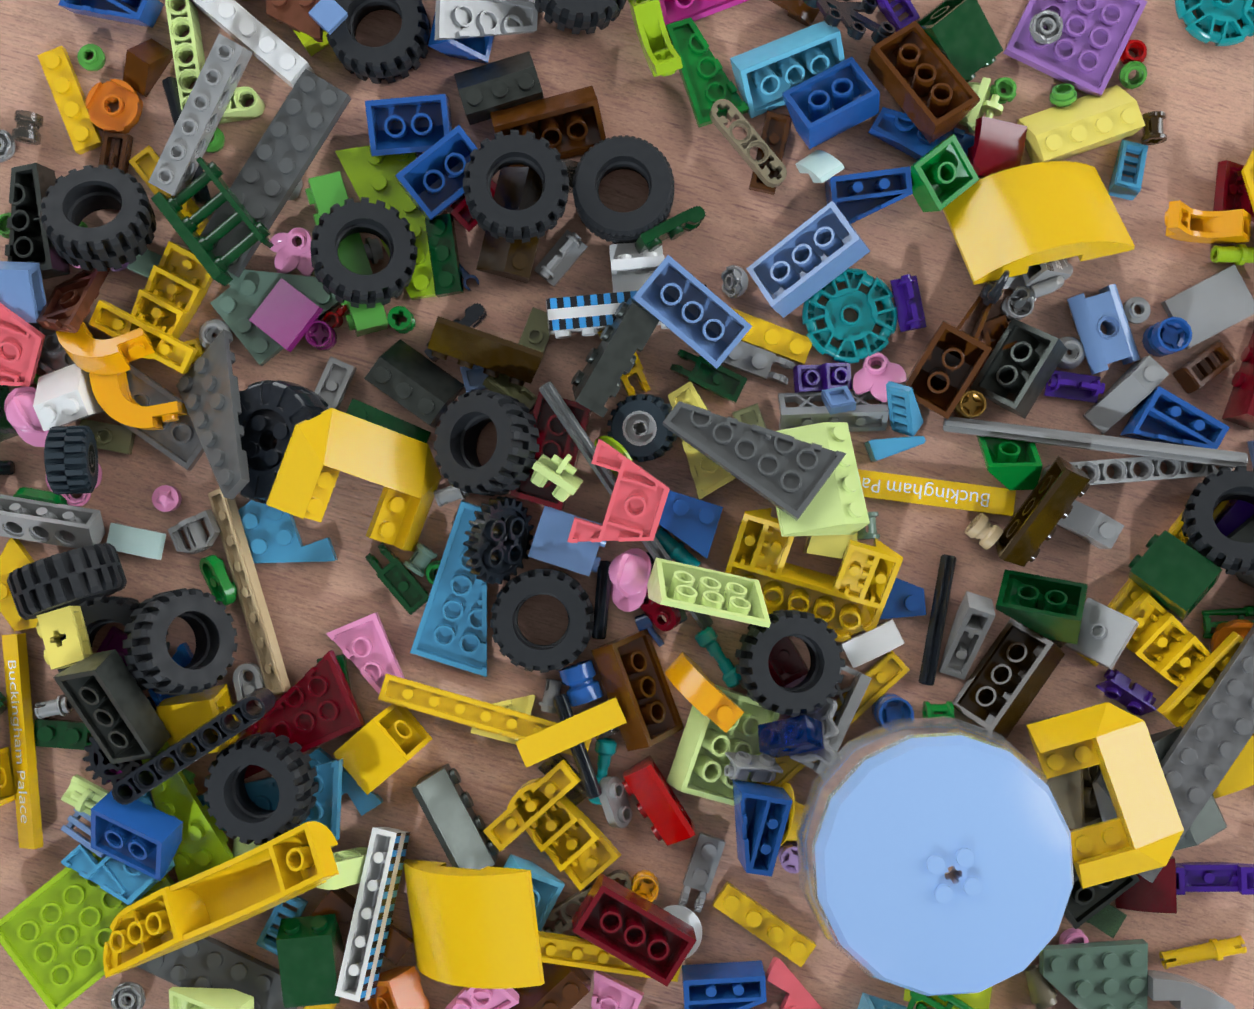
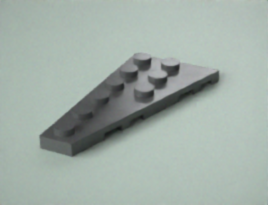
[176,329,250,500]
[663,401,846,521]

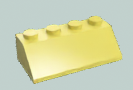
[1017,85,1145,164]

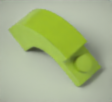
[628,0,683,77]

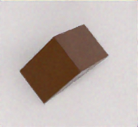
[123,38,173,97]
[310,888,356,922]

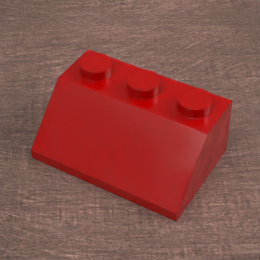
[622,755,696,846]

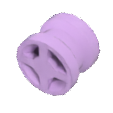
[778,841,807,874]

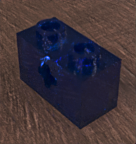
[758,715,824,758]

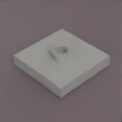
[1061,597,1139,670]

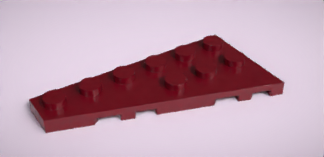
[236,650,365,779]

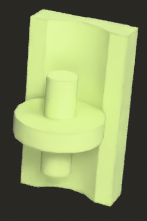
[959,77,1004,134]
[530,454,583,502]
[61,774,109,816]

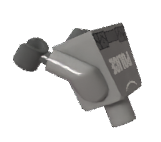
[1010,258,1073,308]

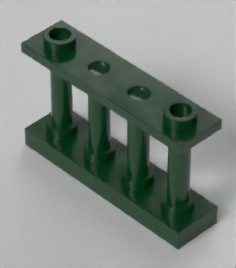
[151,157,274,286]

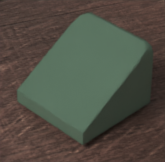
[127,249,162,278]

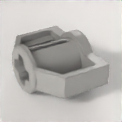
[167,510,221,554]

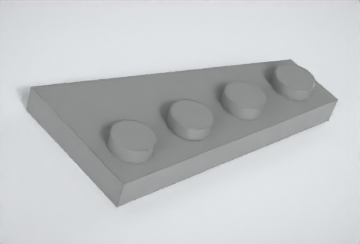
[435,0,538,41]

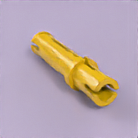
[1159,935,1247,970]

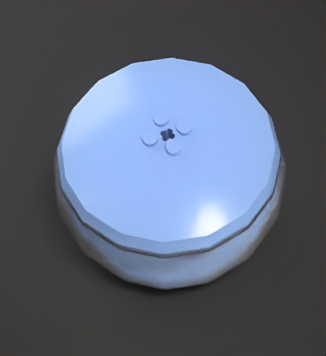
[796,716,1074,996]

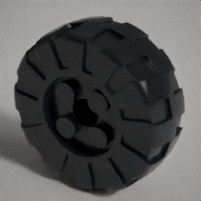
[238,380,328,504]

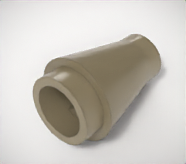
[1024,965,1057,1009]

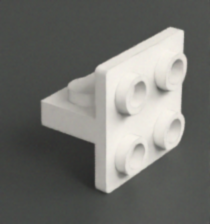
[609,242,665,293]

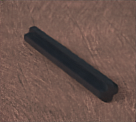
[553,694,602,799]

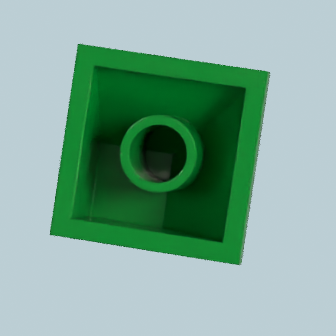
[911,134,979,212]
[977,436,1043,490]

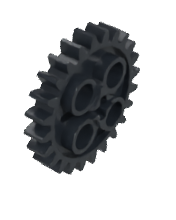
[463,496,534,584]

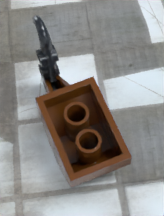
[904,270,1010,419]

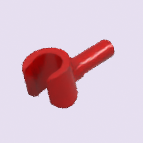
[323,305,348,328]

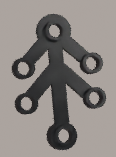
[803,0,895,44]

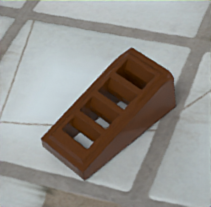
[1173,340,1235,394]

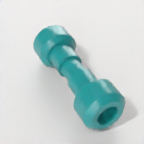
[695,626,742,688]
[588,737,617,805]

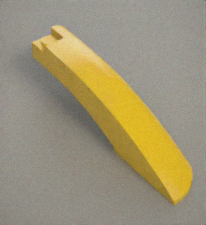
[103,821,339,978]

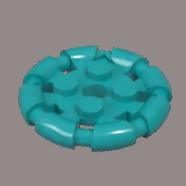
[1175,0,1254,47]
[802,268,898,363]

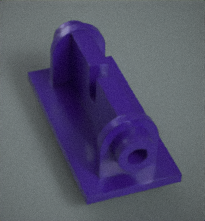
[890,274,927,332]
[1044,370,1105,403]
[1096,669,1157,716]

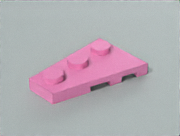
[326,612,405,694]
[591,970,644,1009]
[445,987,519,1009]

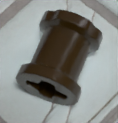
[1141,111,1167,145]

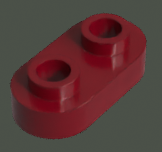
[640,589,681,631]

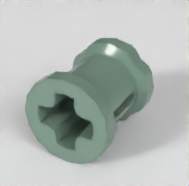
[857,512,880,540]
[403,542,438,577]

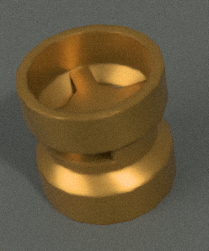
[954,390,987,419]

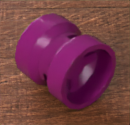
[305,320,337,351]

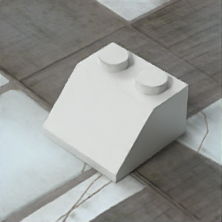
[33,364,104,431]

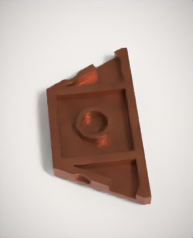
[266,0,323,42]
[36,268,110,333]

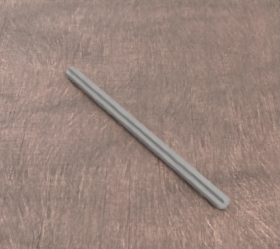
[943,416,1248,468]

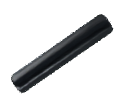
[592,560,611,639]

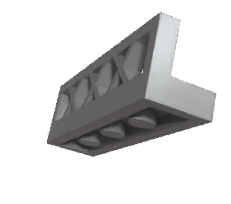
[778,391,889,432]
[797,665,872,777]

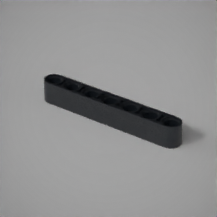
[112,688,275,805]

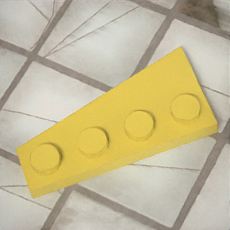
[668,381,736,500]

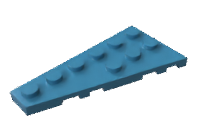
[410,500,487,677]
[196,758,343,841]

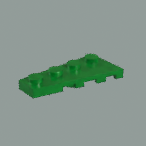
[666,17,749,128]

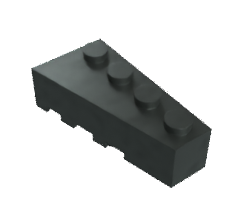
[5,163,70,280]
[571,298,659,418]

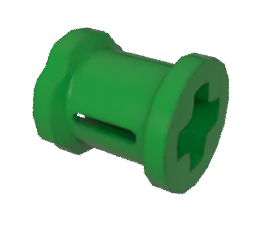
[387,306,416,334]
[922,701,954,725]

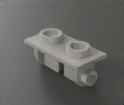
[534,230,588,287]
[724,751,783,783]

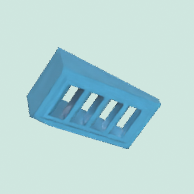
[1108,139,1148,200]
[886,381,924,436]
[864,436,926,462]
[256,896,308,955]

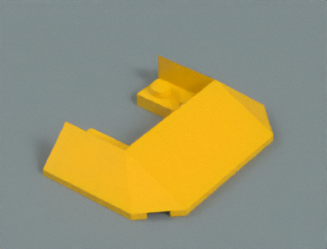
[266,408,441,552]
[724,508,903,643]
[1026,702,1184,889]

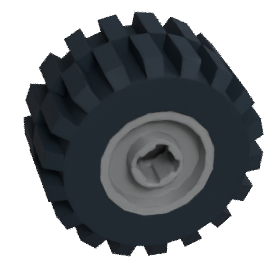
[607,394,678,462]

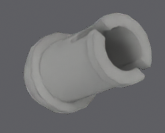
[434,485,470,507]
[539,679,563,714]
[34,695,73,719]

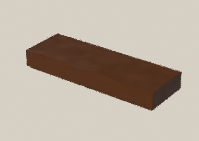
[749,111,792,195]

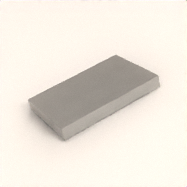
[1161,264,1254,349]

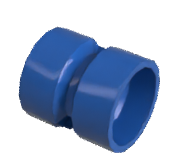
[1142,317,1192,357]
[559,659,603,707]
[872,693,914,733]

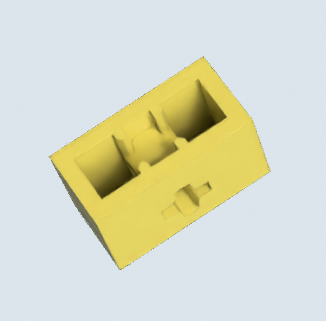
[36,606,93,670]

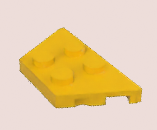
[0,538,38,631]

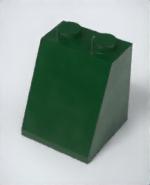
[918,0,1003,83]
[1128,530,1223,622]
[276,914,345,1008]

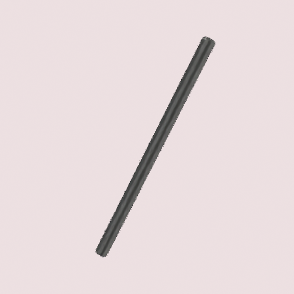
[539,381,713,630]

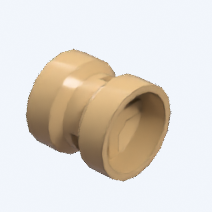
[965,513,1003,550]

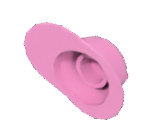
[4,386,49,447]
[608,548,652,612]

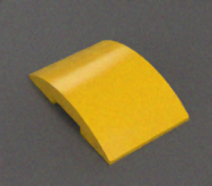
[943,161,1135,285]
[404,859,545,989]

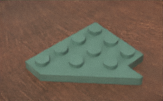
[210,269,341,366]
[1039,939,1148,1009]

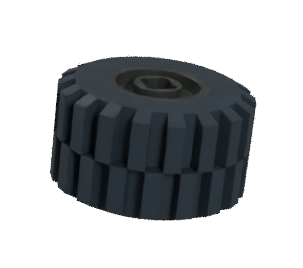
[44,426,98,495]

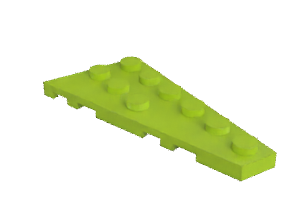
[335,145,436,300]
[142,742,235,882]

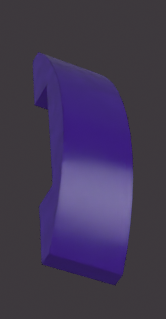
[1176,862,1254,895]

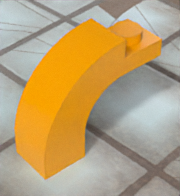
[1164,200,1251,244]
[55,322,155,375]
[89,372,188,430]
[665,651,744,733]

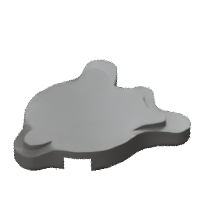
[771,698,839,767]

